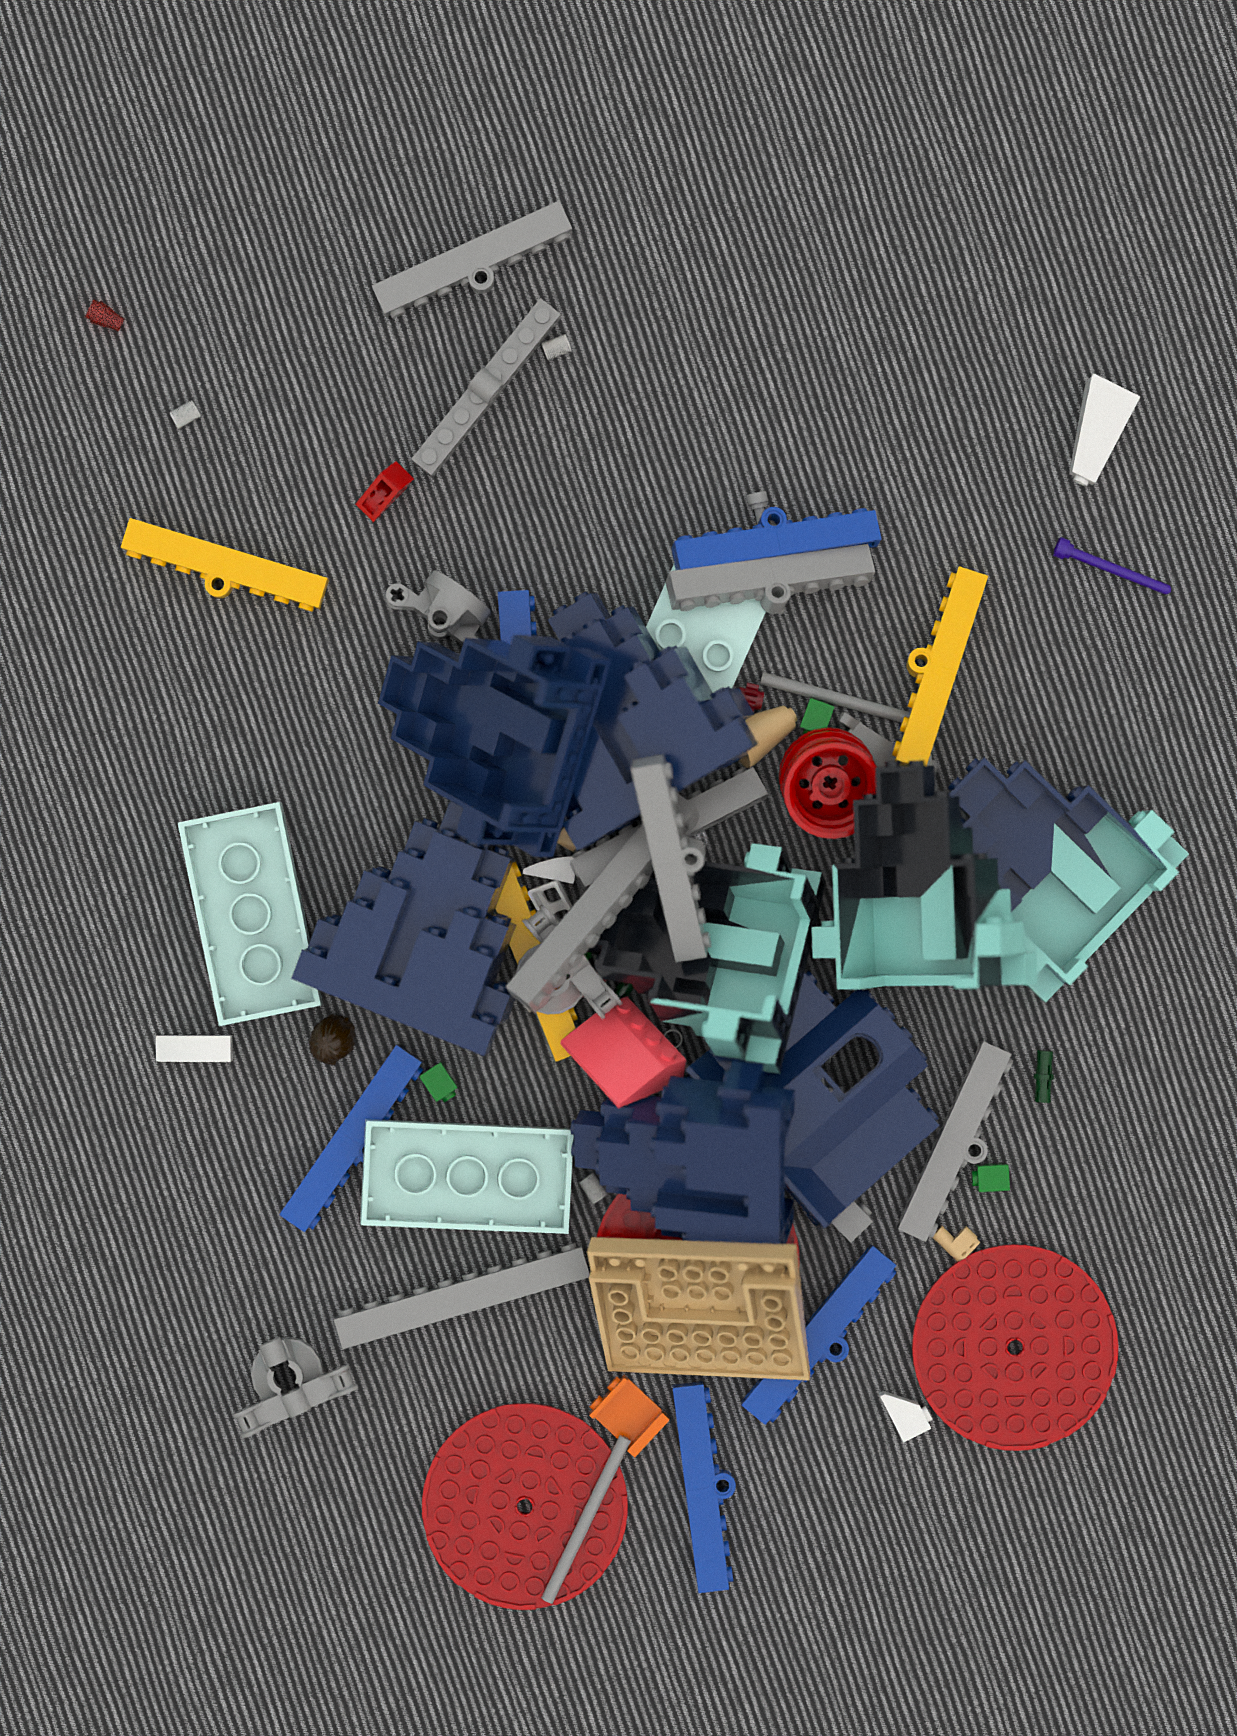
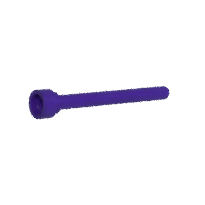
[1053,537,1171,595]

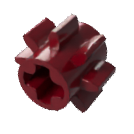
[739,682,765,712]

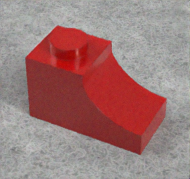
[355,461,414,522]

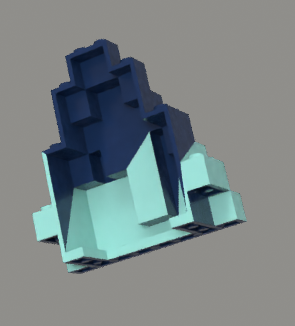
[947,757,1189,1002]

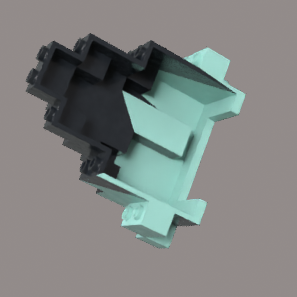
[812,760,1037,989]
[586,843,826,1074]

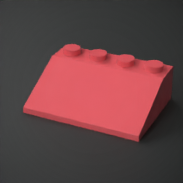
[560,996,686,1108]

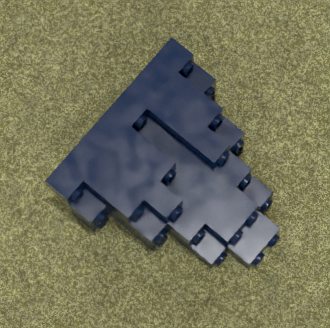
[548,591,759,851]
[378,634,611,857]
[291,801,516,1056]
[570,1061,795,1244]

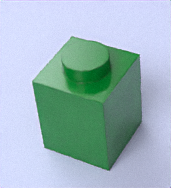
[799,698,834,734]
[419,1061,459,1103]
[971,1163,1010,1192]

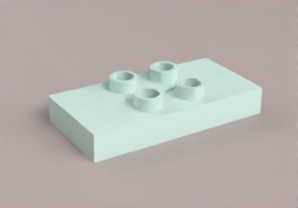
[646,565,766,692]
[178,802,323,1026]
[360,1119,574,1234]

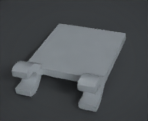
[817,712,896,783]

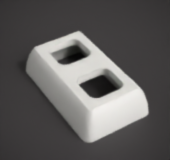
[528,880,573,924]

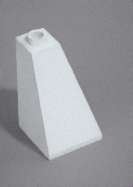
[1069,374,1140,487]

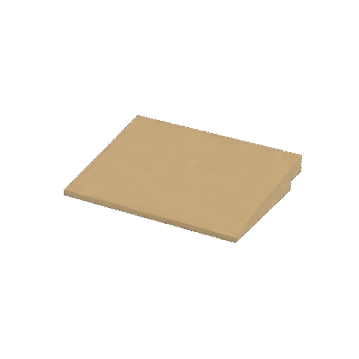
[587,1237,810,1380]

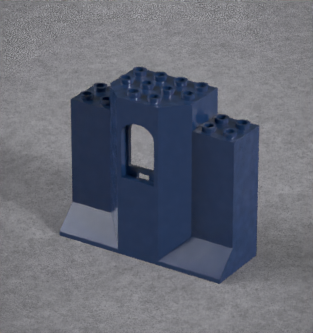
[684,971,940,1230]

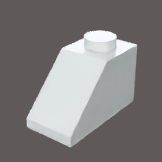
[879,1391,932,1442]

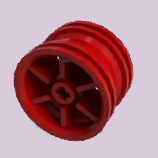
[778,727,877,839]

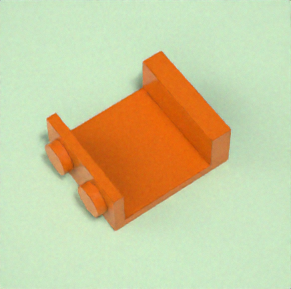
[589,1375,670,1458]

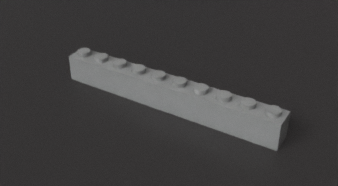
[506,794,700,1013]
[334,1243,590,1349]

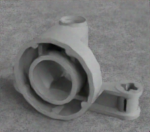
[386,570,491,645]
[515,905,623,1020]
[232,1336,359,1439]

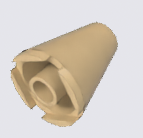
[739,706,797,768]

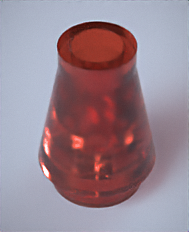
[84,300,125,332]

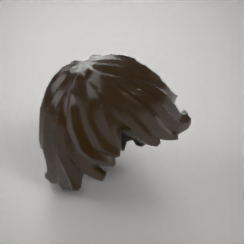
[308,1014,356,1065]

